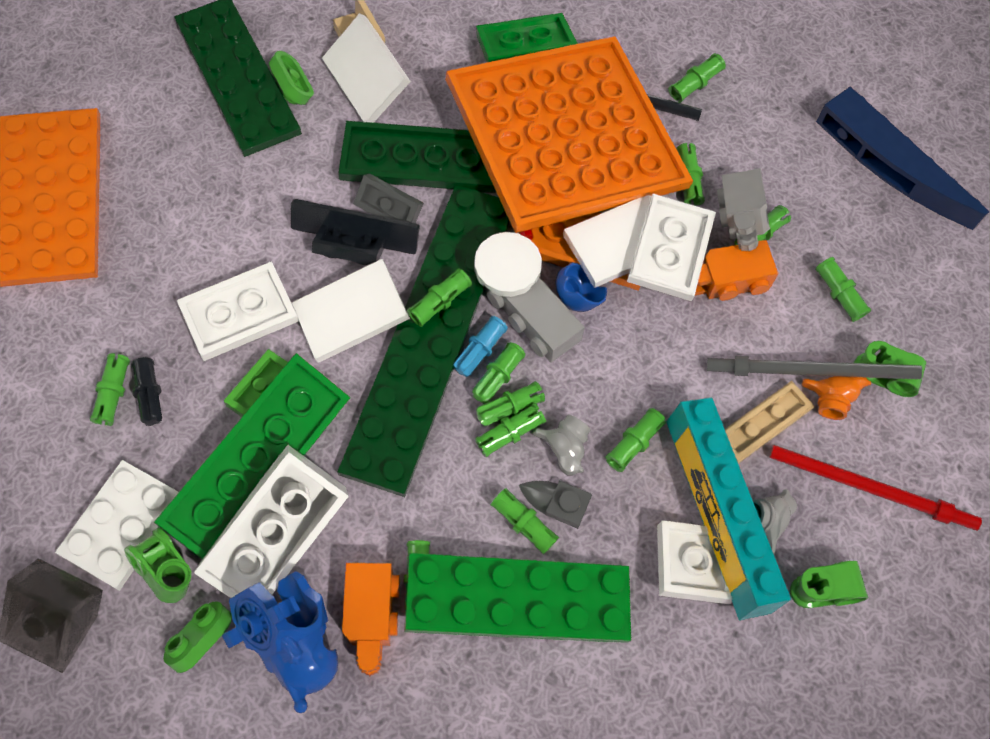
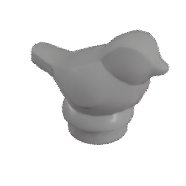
[532,415,591,476]
[753,489,797,554]

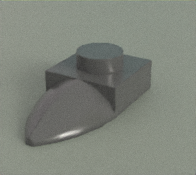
[519,480,592,529]

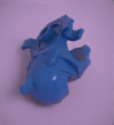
[222,571,338,713]

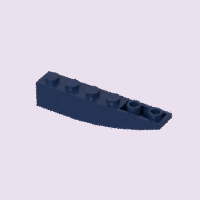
[816,86,990,230]

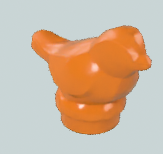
[802,376,871,420]

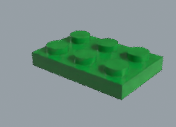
[476,13,578,62]

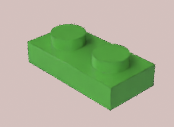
[224,349,288,417]

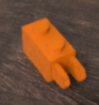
[695,240,778,301]
[342,563,400,677]

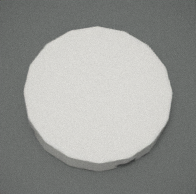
[474,232,542,297]

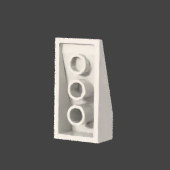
[194,445,349,598]

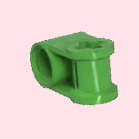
[854,341,926,397]
[124,528,191,603]
[790,561,869,608]

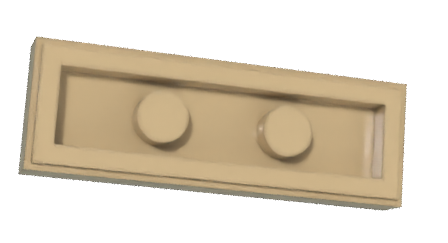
[725,381,815,464]

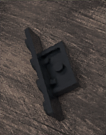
[291,199,420,265]

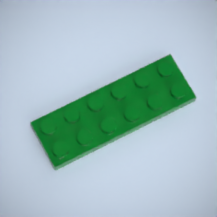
[153,353,351,560]
[404,553,631,643]

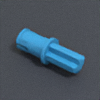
[453,316,508,377]

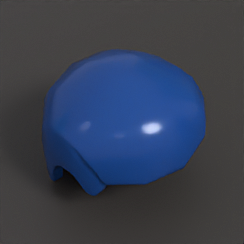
[555,262,607,313]

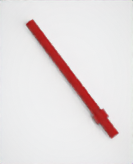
[769,445,982,531]

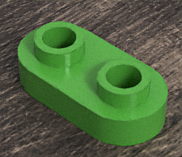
[269,51,314,105]
[163,601,232,673]

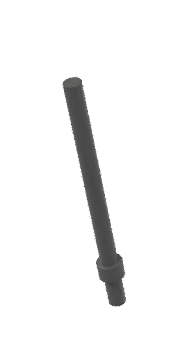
[707,356,922,379]

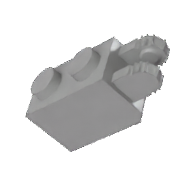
[717,168,770,251]

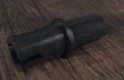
[131,357,162,426]

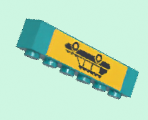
[666,397,791,621]

